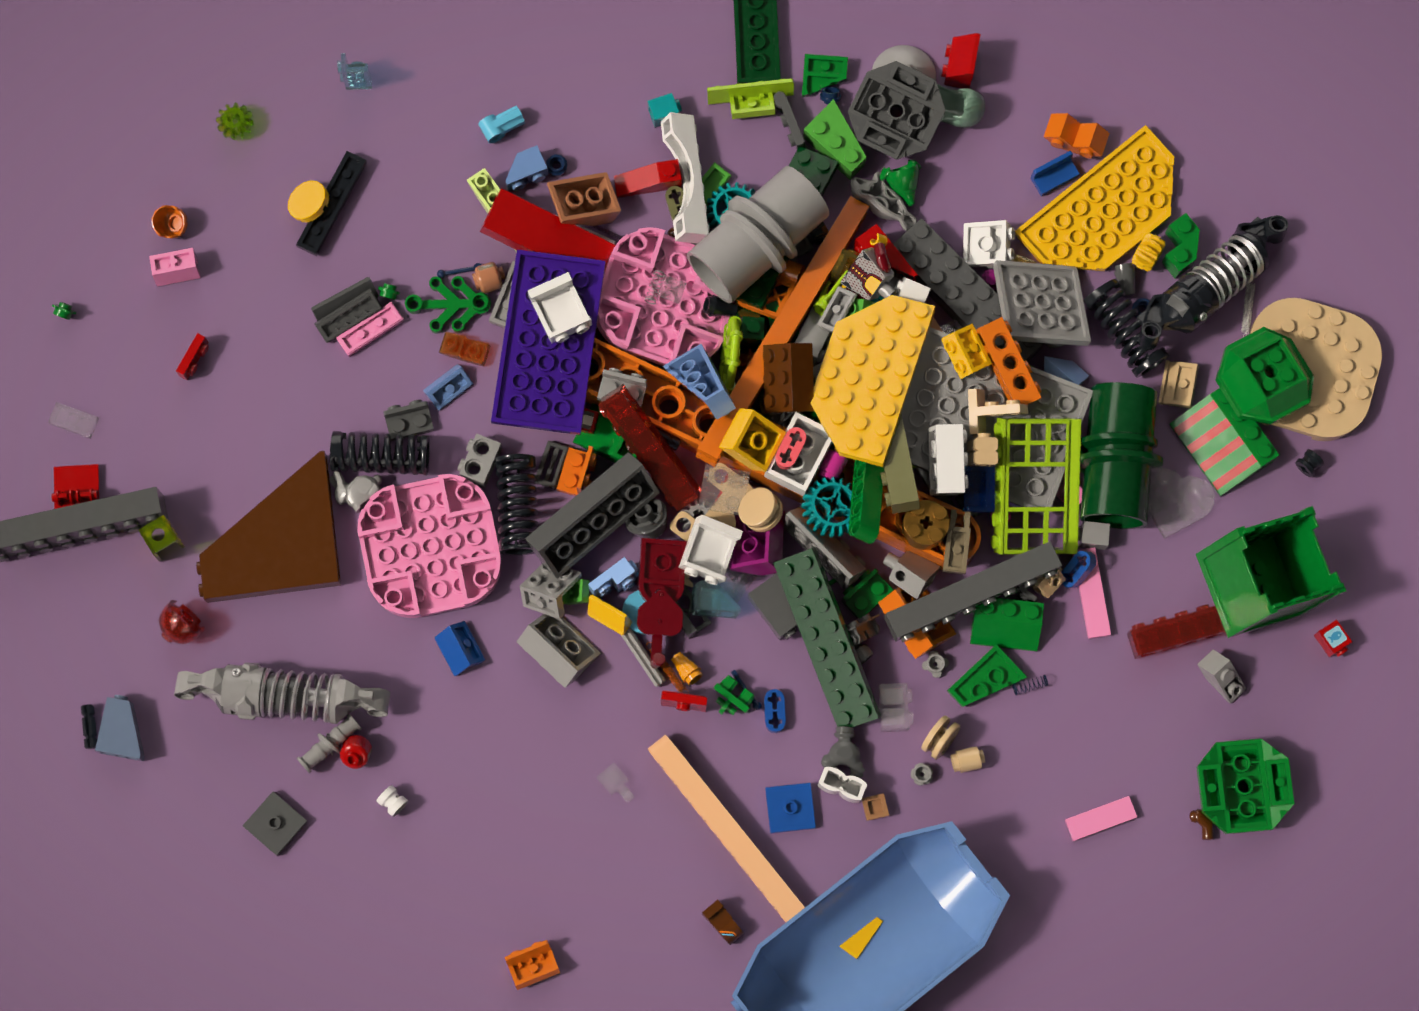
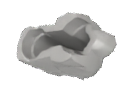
[329,471,382,513]

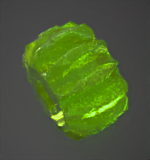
[216,102,254,141]

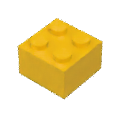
[719,408,786,472]

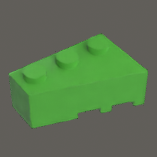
[803,99,867,180]

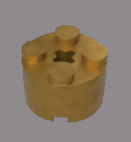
[902,500,949,550]

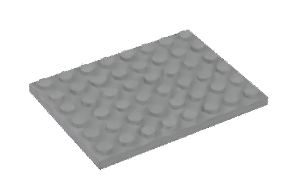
[901,327,1093,515]

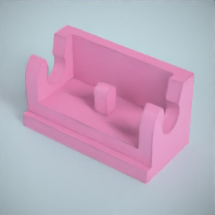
[149,248,200,287]

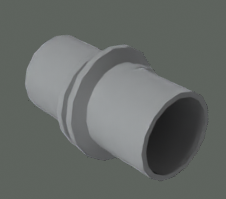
[687,166,829,303]

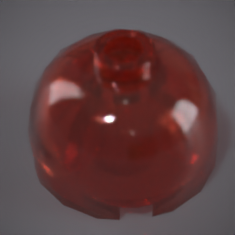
[158,600,205,644]

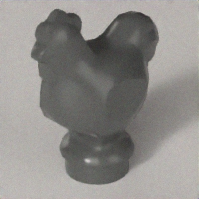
[821,726,865,778]

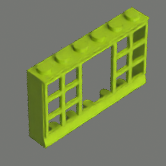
[991,418,1081,555]

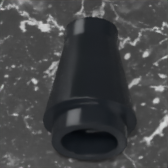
[703,295,738,317]

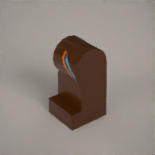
[702,899,744,945]

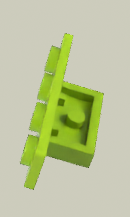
[707,78,794,119]

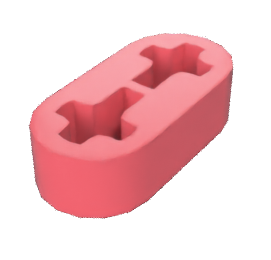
[775,427,806,469]

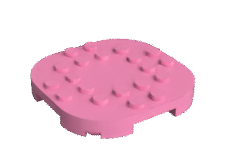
[597,227,736,366]
[358,474,502,618]

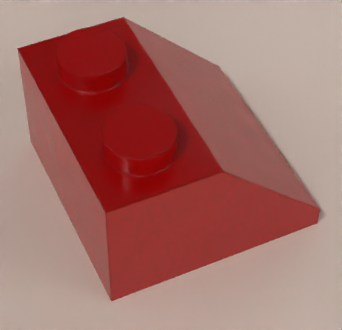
[941,33,981,89]

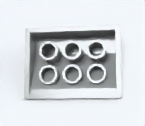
[784,507,866,590]

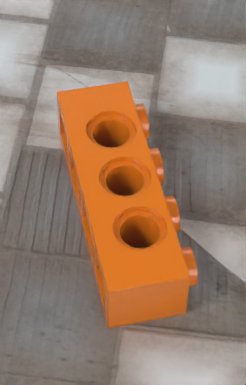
[976,317,1042,405]

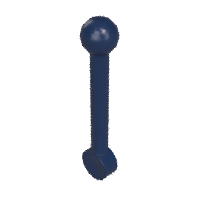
[437,263,481,278]
[731,670,762,710]

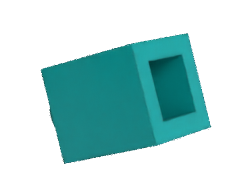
[647,93,682,127]

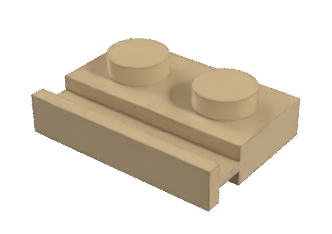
[1158,360,1199,408]

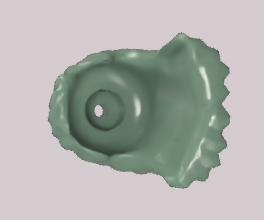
[937,84,985,128]

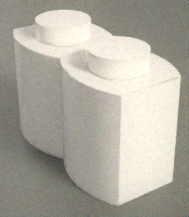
[818,767,867,803]

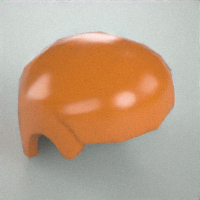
[151,205,188,239]

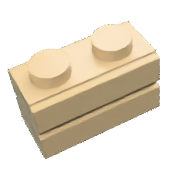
[967,433,998,468]

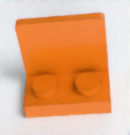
[556,446,597,496]

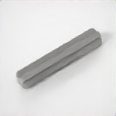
[621,627,665,687]

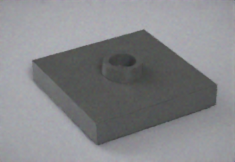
[243,791,308,856]

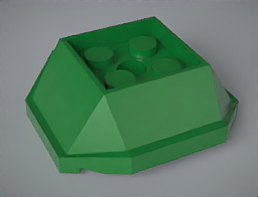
[1215,327,1314,424]
[1196,739,1295,834]

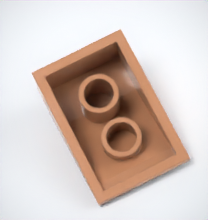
[547,172,621,226]

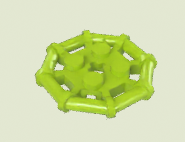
[718,316,743,395]

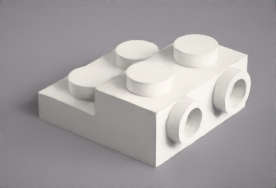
[963,220,1015,269]

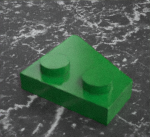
[802,54,848,97]

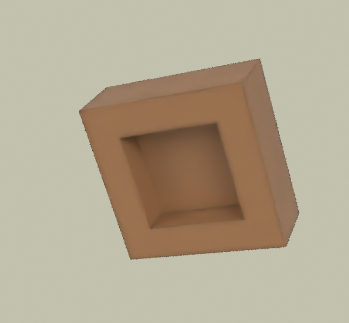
[861,793,889,821]

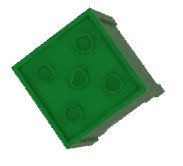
[1196,506,1346,638]

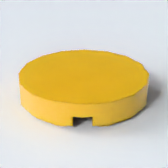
[288,180,329,223]

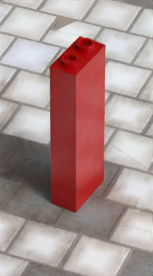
[480,188,616,272]

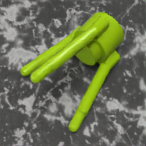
[813,270,848,316]

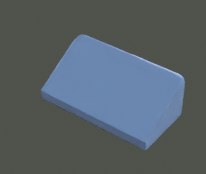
[423,364,474,410]

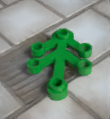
[405,276,491,334]

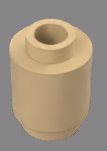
[950,746,985,773]

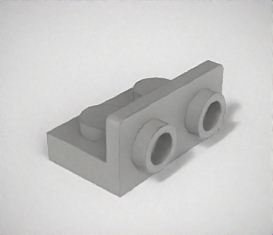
[597,368,647,410]

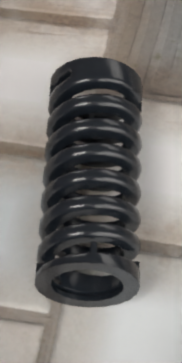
[1083,279,1169,378]
[330,431,430,476]
[495,454,538,555]

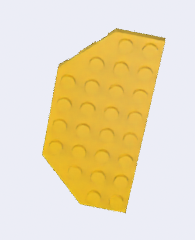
[1015,125,1174,271]
[811,295,935,467]

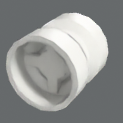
[376,785,408,817]

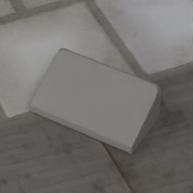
[817,286,857,333]

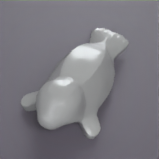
[850,172,917,232]

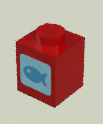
[1314,619,1352,657]

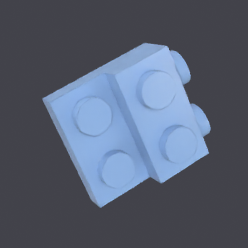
[588,557,639,598]

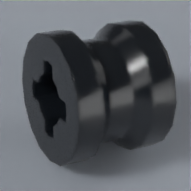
[1295,449,1324,477]

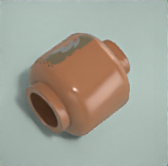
[472,262,506,293]

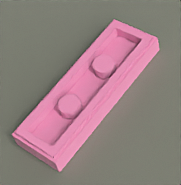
[336,302,404,357]
[1065,796,1137,841]

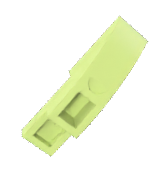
[467,168,517,253]

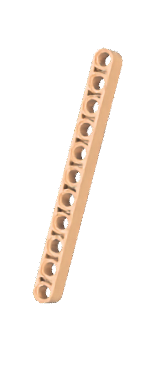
[647,735,805,922]

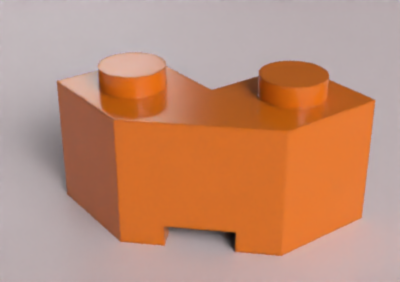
[1044,113,1110,159]

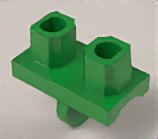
[713,675,755,715]

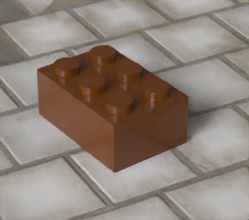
[763,343,814,413]

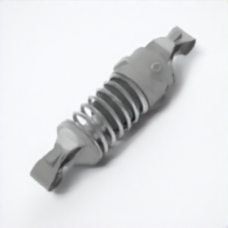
[174,662,390,724]

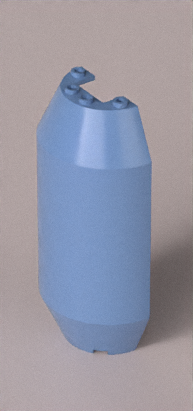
[730,821,1010,1011]

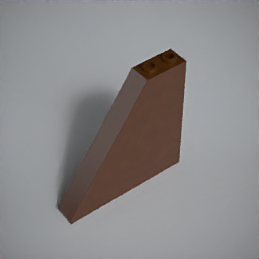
[196,451,341,603]

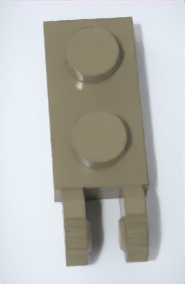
[942,510,971,574]

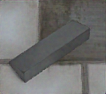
[311,277,378,321]

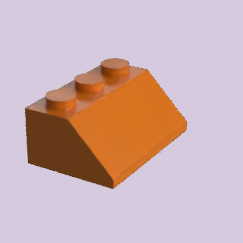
[878,587,956,659]

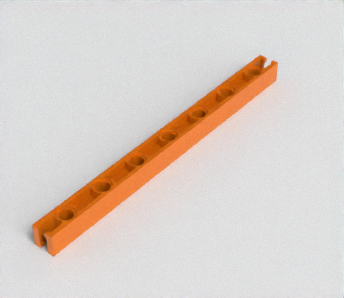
[695,196,870,467]

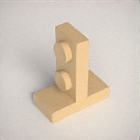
[968,389,1028,435]

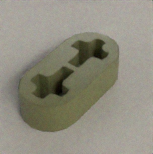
[665,186,684,222]

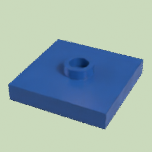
[765,783,816,834]

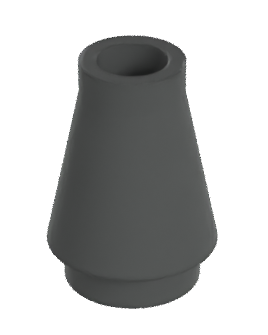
[1114,263,1136,296]

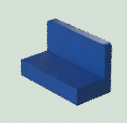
[1030,151,1080,196]
[435,621,485,676]

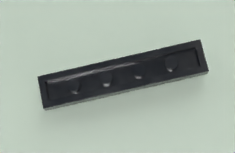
[296,151,367,256]

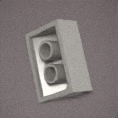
[516,614,601,688]

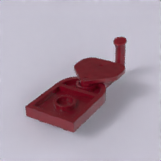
[637,538,687,669]

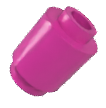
[818,449,848,482]

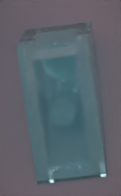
[692,580,741,619]

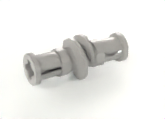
[296,714,362,774]

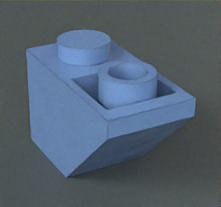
[506,145,548,192]

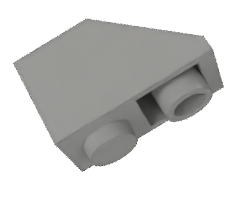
[1197,649,1246,704]

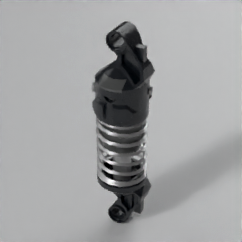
[1136,215,1288,350]

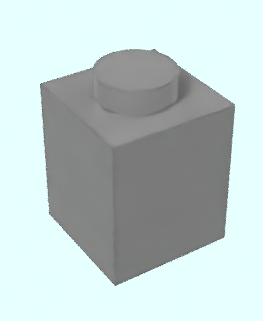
[1078,521,1110,550]

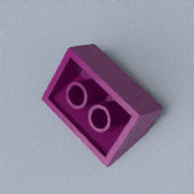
[729,510,785,576]

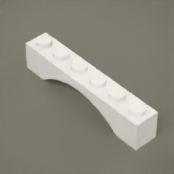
[661,112,709,244]

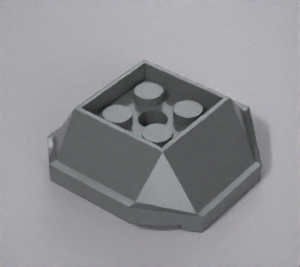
[848,61,946,160]

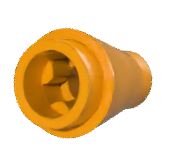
[671,652,703,686]

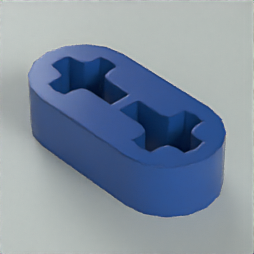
[1061,551,1096,588]
[764,689,786,733]

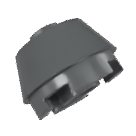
[625,498,667,539]

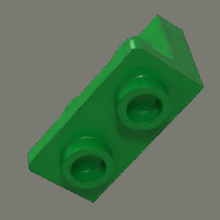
[842,568,893,619]

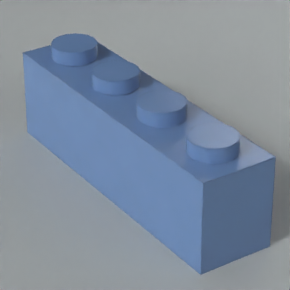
[663,344,736,420]

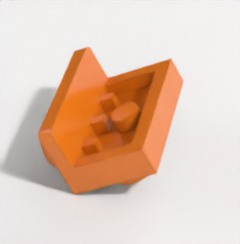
[505,940,560,990]

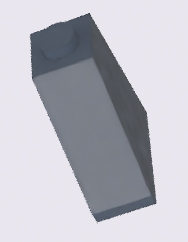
[95,695,145,761]

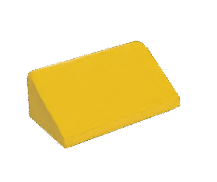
[588,594,632,635]

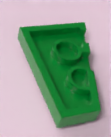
[947,644,1027,707]

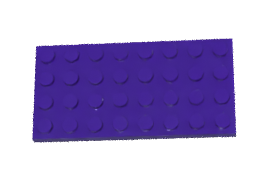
[491,250,606,435]

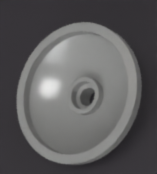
[872,45,936,108]

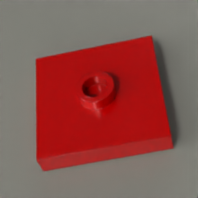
[661,690,707,712]

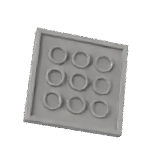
[993,260,1091,346]

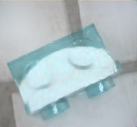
[337,53,372,90]

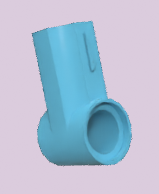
[478,106,525,144]

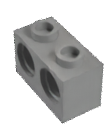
[457,433,502,488]

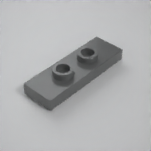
[314,289,382,343]

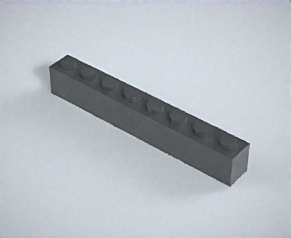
[884,541,1062,643]

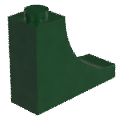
[735,300,764,353]

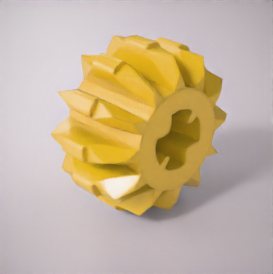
[1132,233,1166,272]

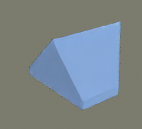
[1044,356,1089,385]

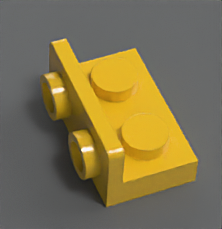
[941,323,992,379]

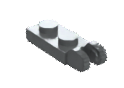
[773,91,805,149]

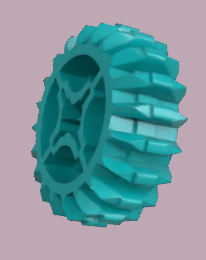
[706,182,755,228]
[801,476,852,538]

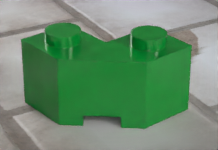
[1161,213,1200,279]

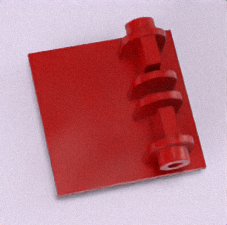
[51,464,100,509]

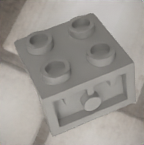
[520,564,582,619]

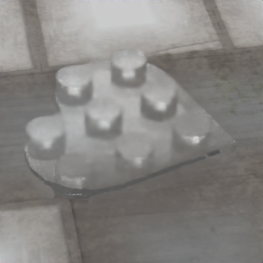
[1148,467,1215,539]

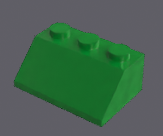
[970,598,1044,652]

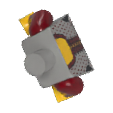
[840,233,896,300]

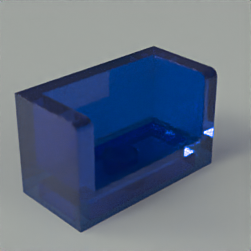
[964,466,995,513]

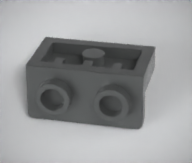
[383,400,434,442]

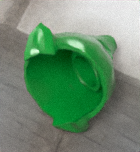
[880,160,922,207]

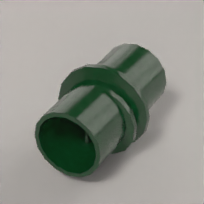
[1080,382,1163,529]

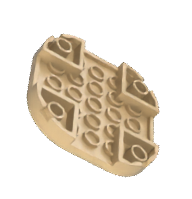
[1250,298,1382,441]

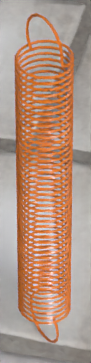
[646,642,689,694]

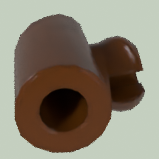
[1189,809,1214,840]

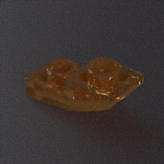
[439,332,491,366]

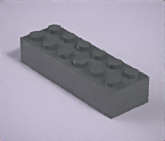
[525,452,660,579]

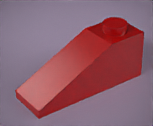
[614,159,682,198]

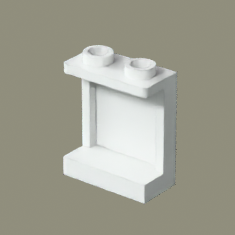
[528,272,592,344]
[679,515,743,585]

